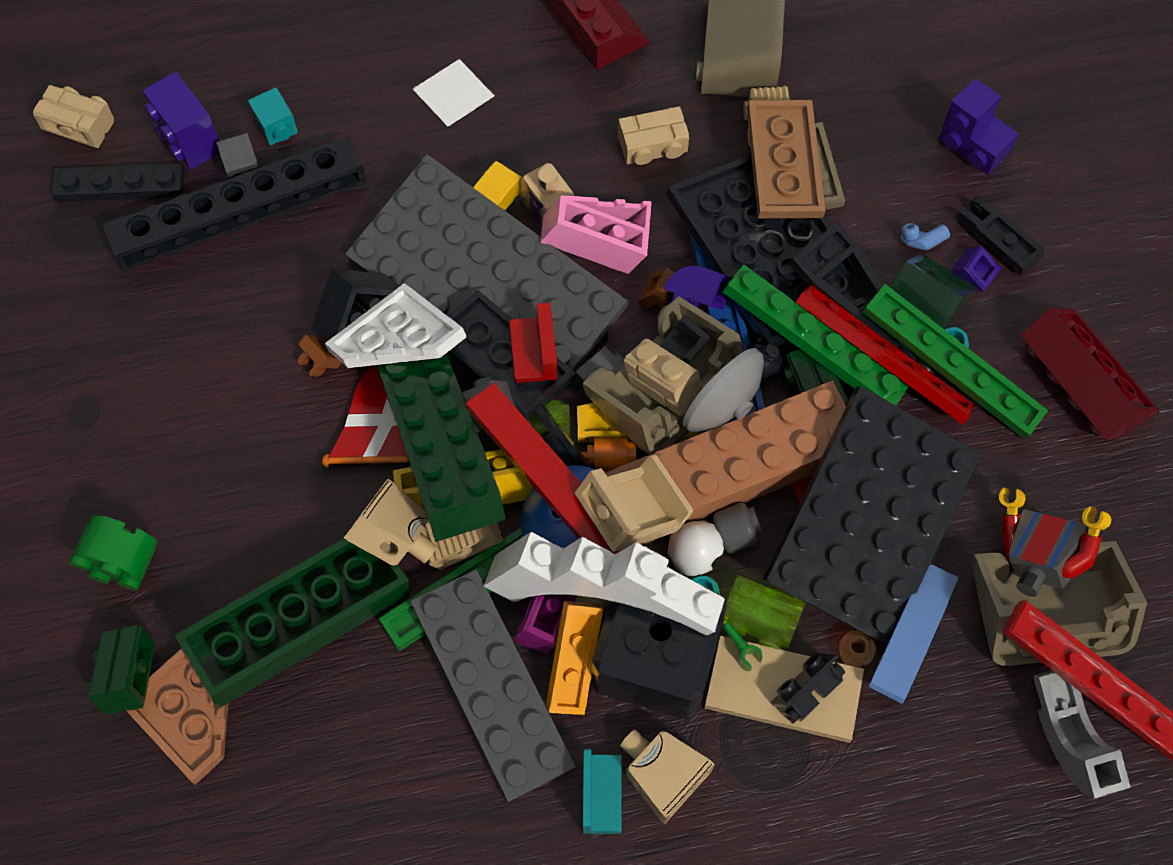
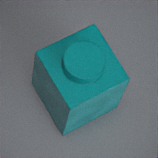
[248,88,298,146]

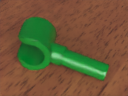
[722,622,762,671]

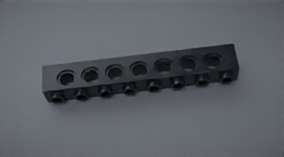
[103,136,367,272]

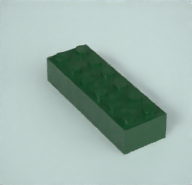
[377,353,506,542]
[174,538,409,710]

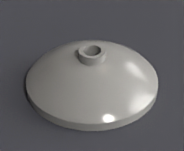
[683,348,764,432]

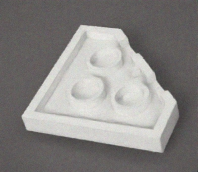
[325,283,466,368]

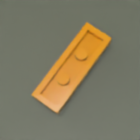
[545,601,604,715]

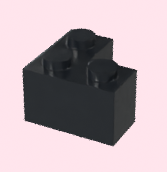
[311,269,400,342]

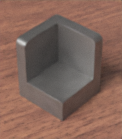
[217,133,258,179]

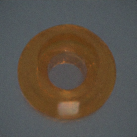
[838,631,876,668]

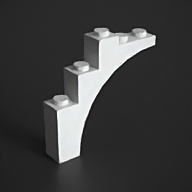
[483,532,725,635]

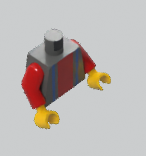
[999,488,1111,597]

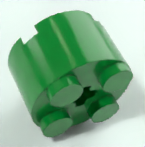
[69,515,158,591]

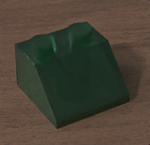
[890,253,978,329]

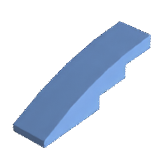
[868,564,959,704]

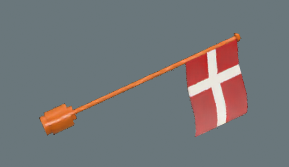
[322,367,636,472]

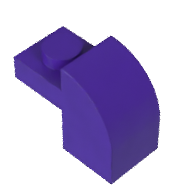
[664,266,733,310]

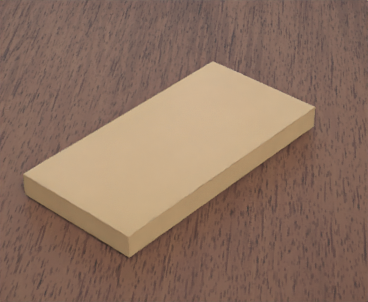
[704,636,864,743]

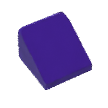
[950,246,1001,292]

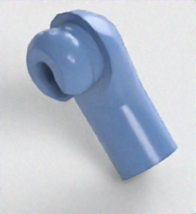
[901,223,950,251]

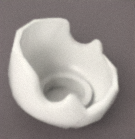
[668,520,724,576]

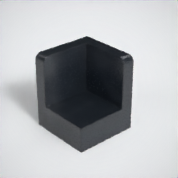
[659,316,710,365]

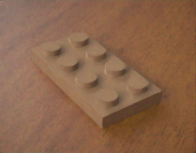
[747,100,826,218]

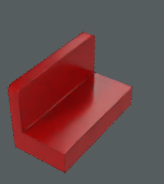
[510,302,557,383]

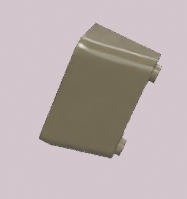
[696,0,785,97]
[582,296,743,455]
[972,541,1147,666]

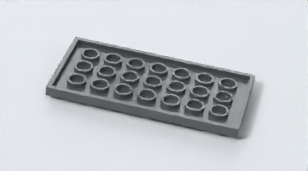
[345,154,629,408]

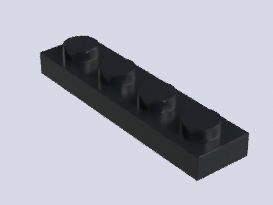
[52,163,185,202]

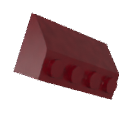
[546,0,649,69]
[1020,308,1160,440]

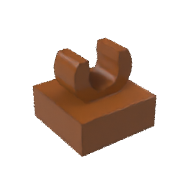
[637,267,675,309]
[297,334,341,377]

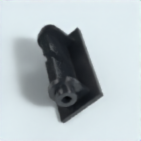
[770,653,845,724]

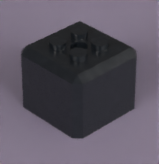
[592,592,728,720]

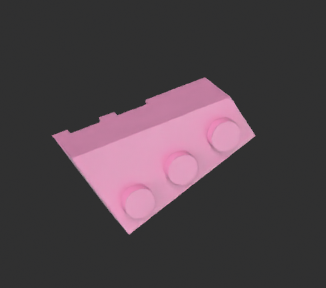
[540,195,652,274]

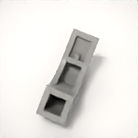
[1033,670,1131,798]

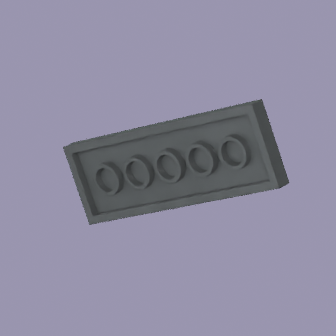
[410,569,576,803]

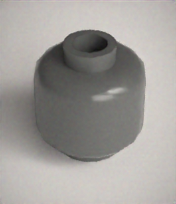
[713,502,764,554]

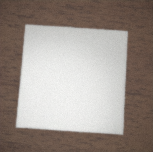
[413,59,494,126]

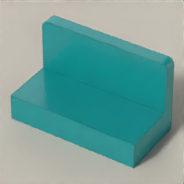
[583,749,621,834]

